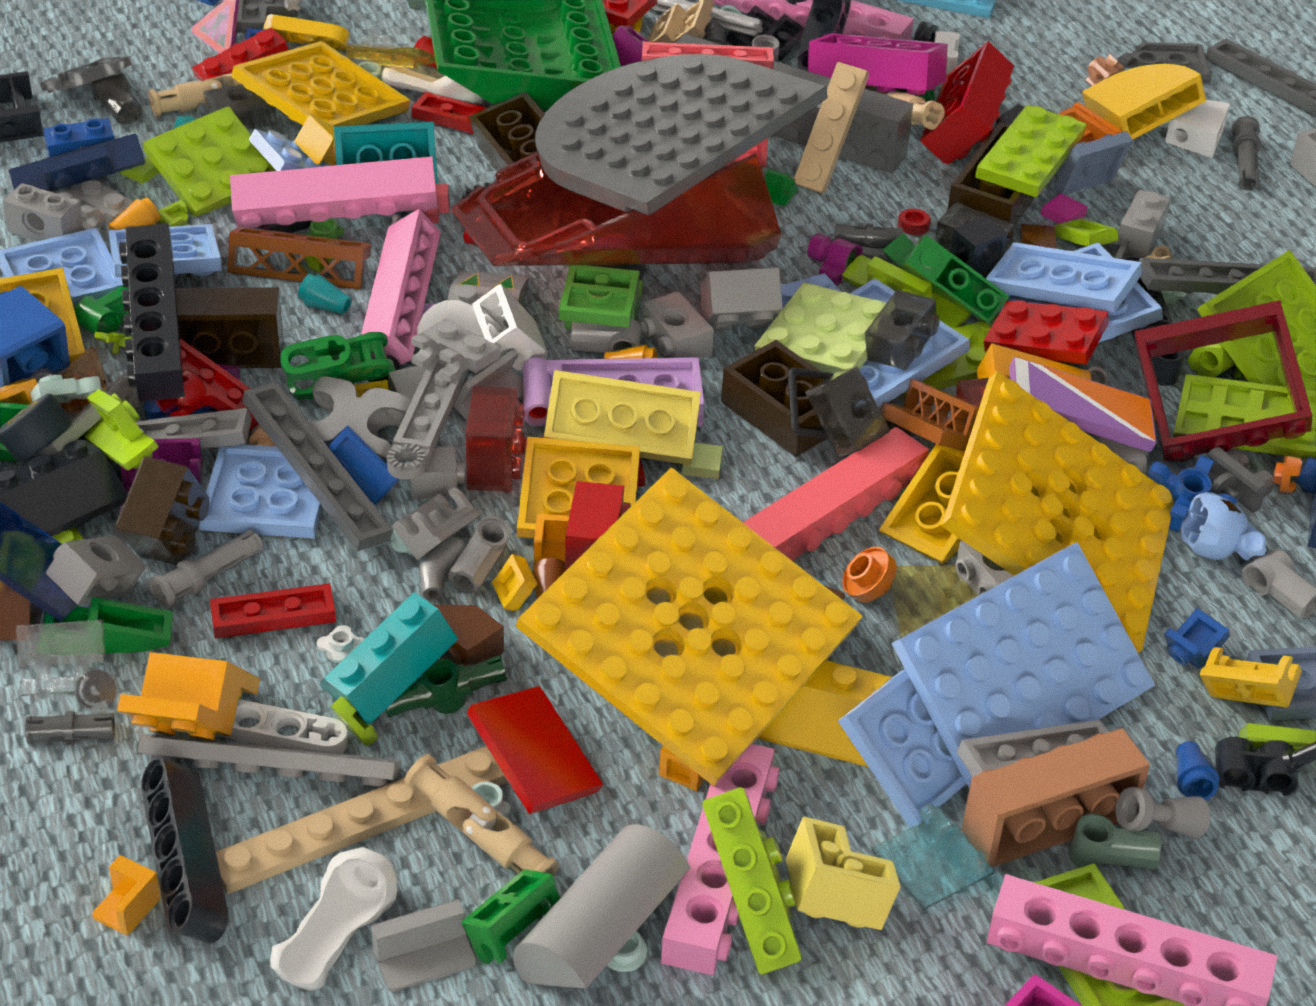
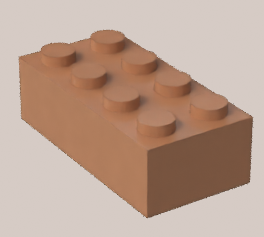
[962,728,1150,869]

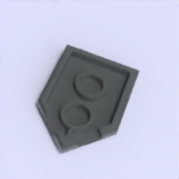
[1118,42,1212,82]

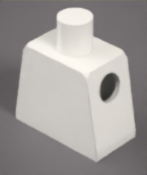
[1158,100,1230,158]
[472,284,548,370]

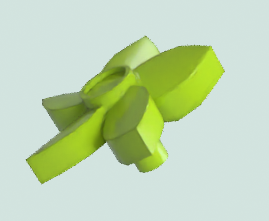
[94,332,132,354]

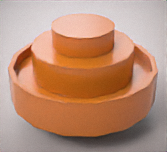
[842,547,897,603]

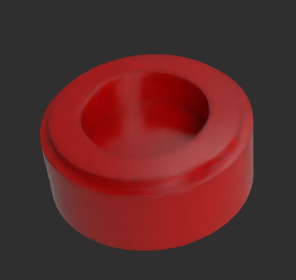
[897,208,931,235]

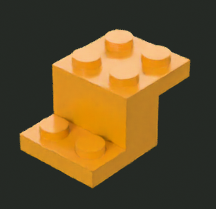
[117,652,261,741]

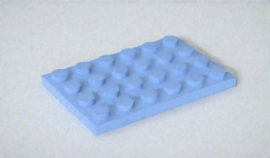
[891,542,1155,789]

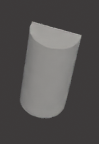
[513,824,691,989]

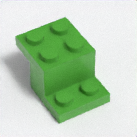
[559,263,644,329]

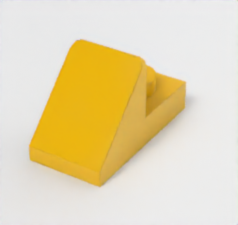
[294,113,336,166]

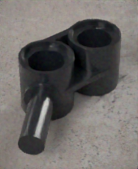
[1215,736,1316,796]

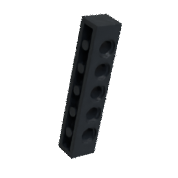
[119,223,185,402]

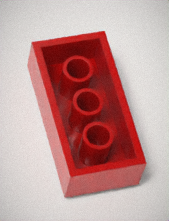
[920,41,1015,164]

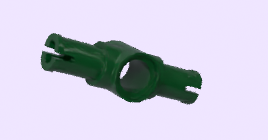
[385,655,508,718]

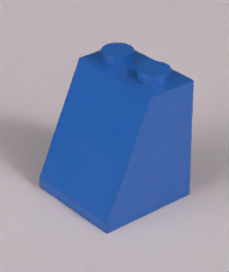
[0,286,70,387]

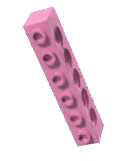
[661,744,780,976]
[986,874,1277,1006]

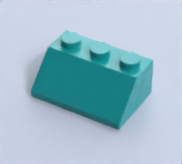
[334,122,438,184]
[319,592,458,725]

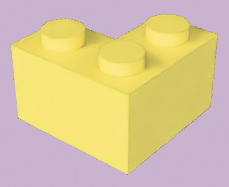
[785,816,901,930]

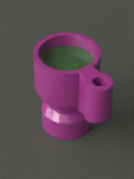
[807,233,863,286]

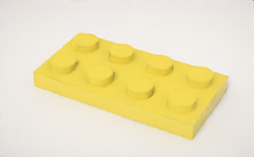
[544,370,701,465]

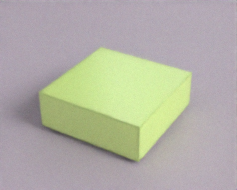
[682,443,723,479]

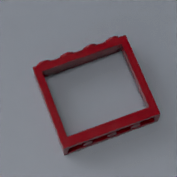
[1135,300,1313,462]

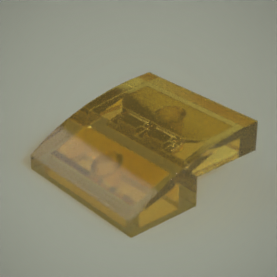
[346,44,436,68]

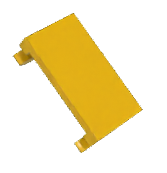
[1199,647,1302,708]

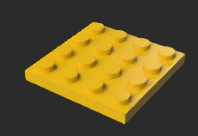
[232,41,410,127]

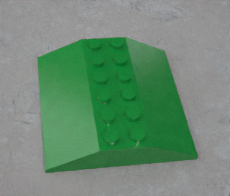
[425,0,621,112]

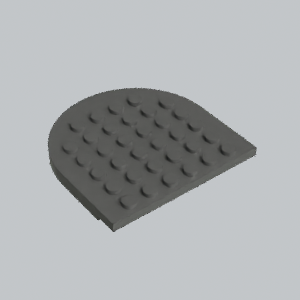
[535,54,828,215]

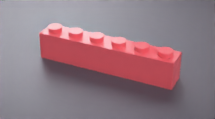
[743,427,929,561]

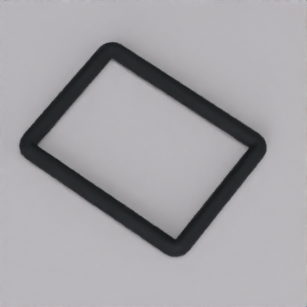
[788,368,859,442]

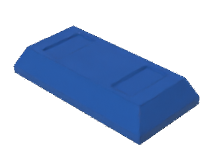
[328,425,400,505]

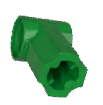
[74,286,130,335]

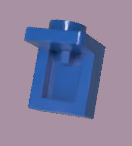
[1164,608,1230,670]

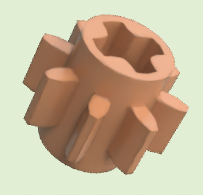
[1085,54,1125,86]

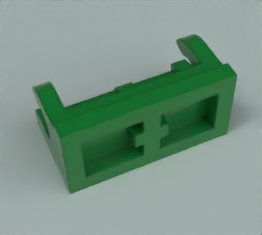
[461,869,561,965]

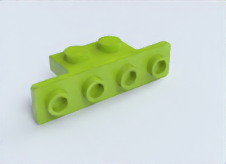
[842,255,971,328]
[82,389,159,470]
[702,787,802,974]

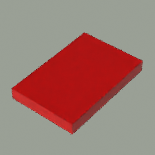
[466,686,603,815]

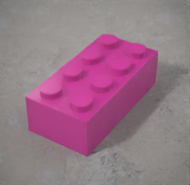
[808,33,948,95]

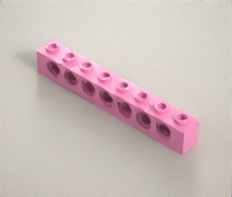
[712,0,914,40]

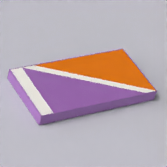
[1009,357,1156,452]

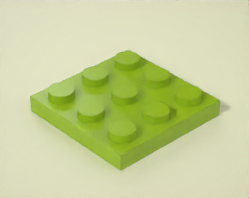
[143,106,277,217]

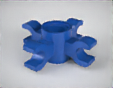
[1148,454,1237,533]

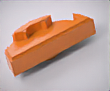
[1273,455,1302,494]

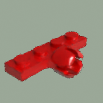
[156,339,259,431]

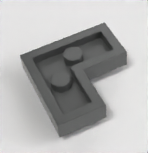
[236,0,298,33]

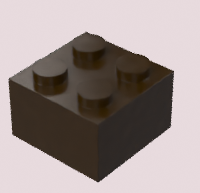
[115,456,210,565]

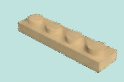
[794,62,870,194]

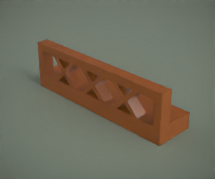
[227,227,371,289]
[876,379,979,451]

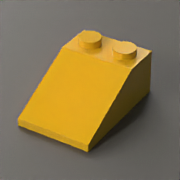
[879,444,965,565]

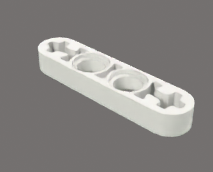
[215,699,348,754]

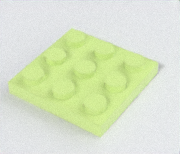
[754,282,898,378]

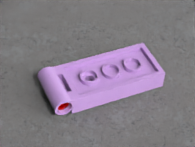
[522,357,704,426]

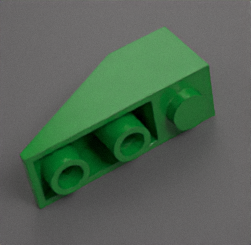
[899,235,1010,325]

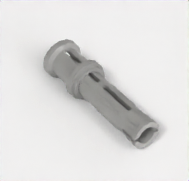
[149,530,263,609]

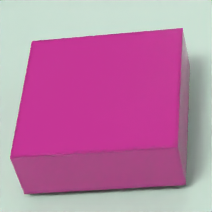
[1041,193,1088,224]

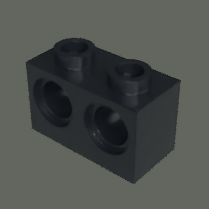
[950,216,1007,278]

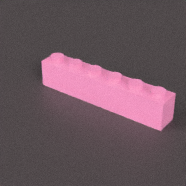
[230,157,438,228]
[361,209,441,366]

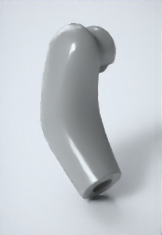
[420,538,466,599]

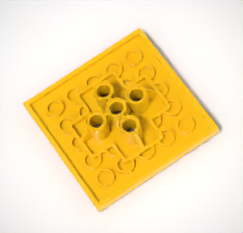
[941,371,1174,653]
[515,467,863,786]

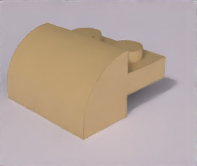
[648,0,714,43]

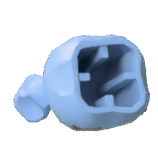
[1181,492,1266,561]

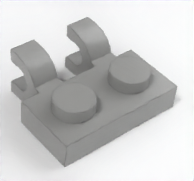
[58,178,133,230]
[411,319,500,382]

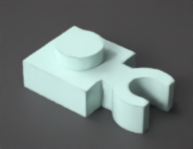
[30,375,102,404]

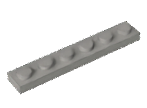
[137,734,401,786]

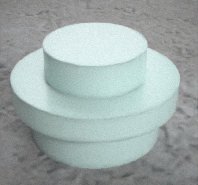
[607,931,647,972]

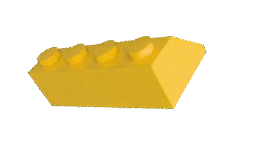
[757,660,892,767]

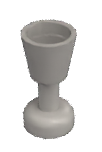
[1116,787,1211,839]

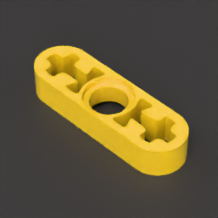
[263,15,350,51]

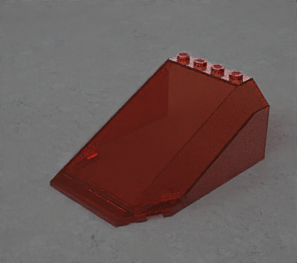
[451,152,781,266]

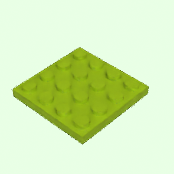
[1197,250,1316,391]

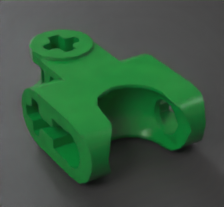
[281,331,395,400]

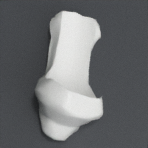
[382,66,483,105]
[270,847,398,991]

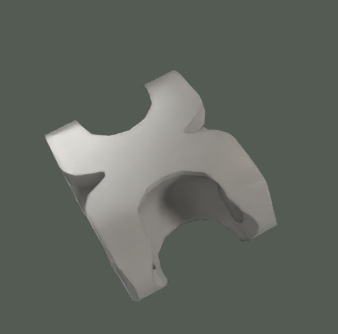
[308,376,411,464]

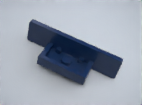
[9,134,146,191]

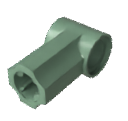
[1068,814,1161,870]

